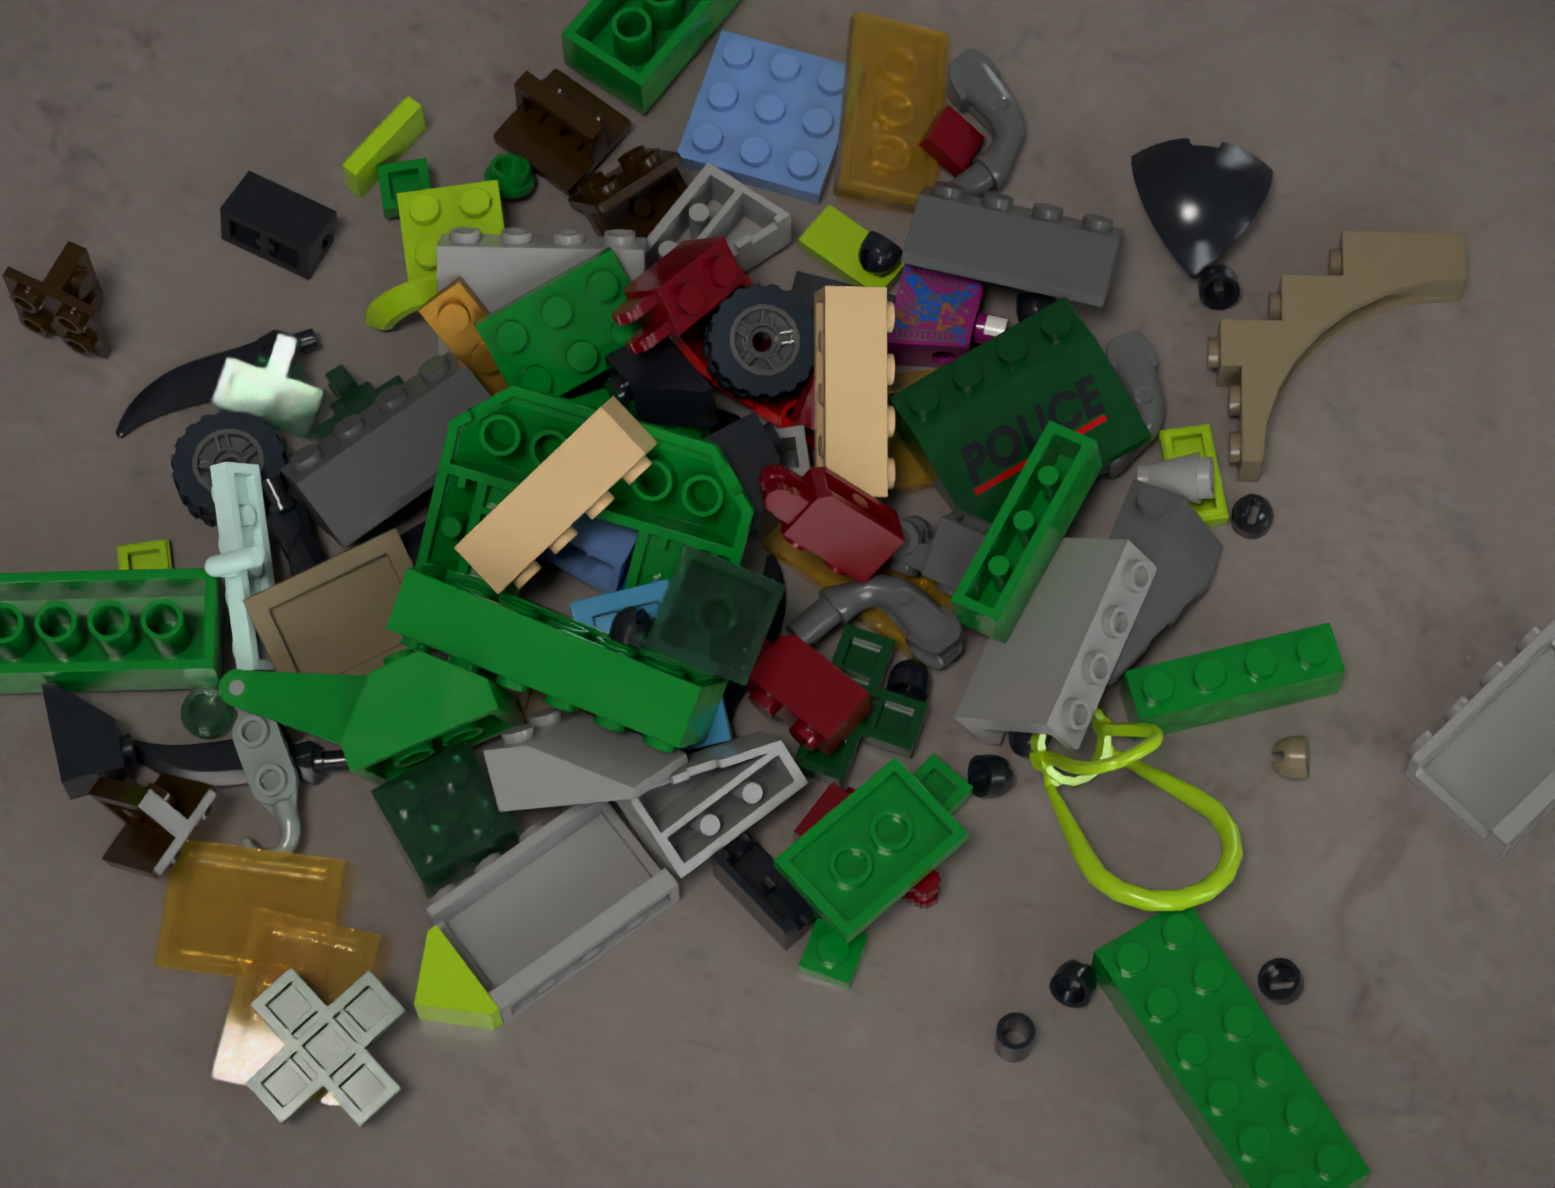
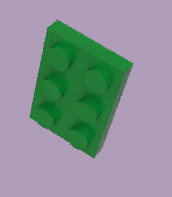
[473,247,641,396]
[774,757,969,944]

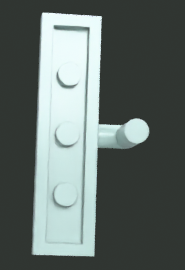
[204,462,275,672]

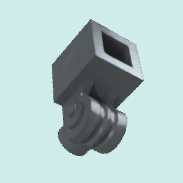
[889,509,992,595]

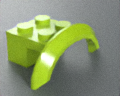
[365,179,505,331]

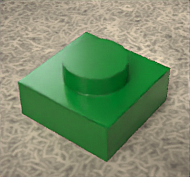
[377,158,431,219]
[913,753,973,815]
[798,917,868,990]

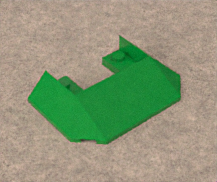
[415,383,755,660]

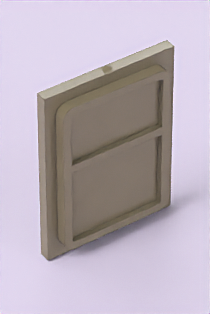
[242,528,435,676]

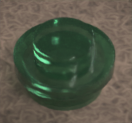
[180,687,234,739]

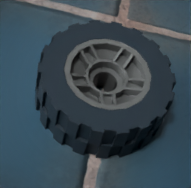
[700,283,814,403]
[171,409,289,528]

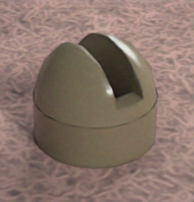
[1271,736,1310,779]

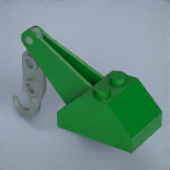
[219,649,525,864]

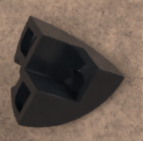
[1131,138,1273,278]

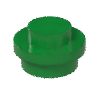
[484,154,534,199]

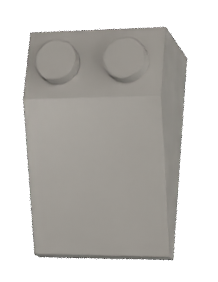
[483,707,689,812]

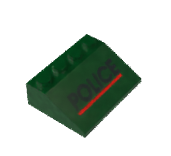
[888,297,1151,523]

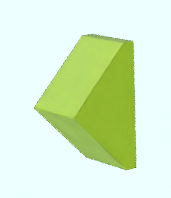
[414,924,503,1030]

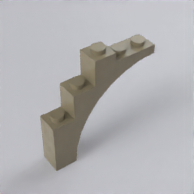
[1206,230,1467,482]

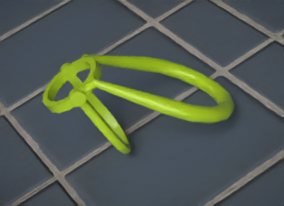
[1029,707,1243,911]

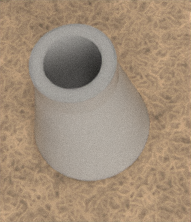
[1137,452,1215,504]

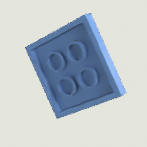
[677,30,864,205]

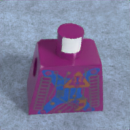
[887,264,1009,368]

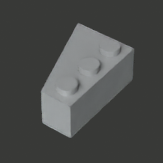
[645,162,791,272]
[616,731,808,879]

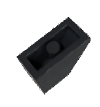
[604,337,719,428]
[702,412,784,544]
[41,682,138,800]

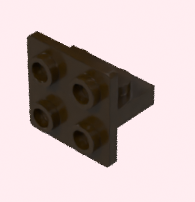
[494,69,631,194]
[568,145,687,237]
[2,241,112,359]
[88,773,218,879]

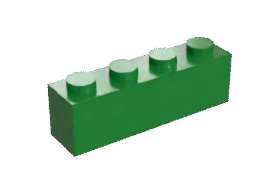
[950,420,1103,644]
[1120,622,1345,742]

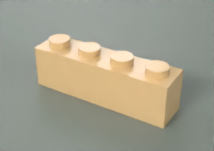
[814,286,895,500]
[454,396,658,594]

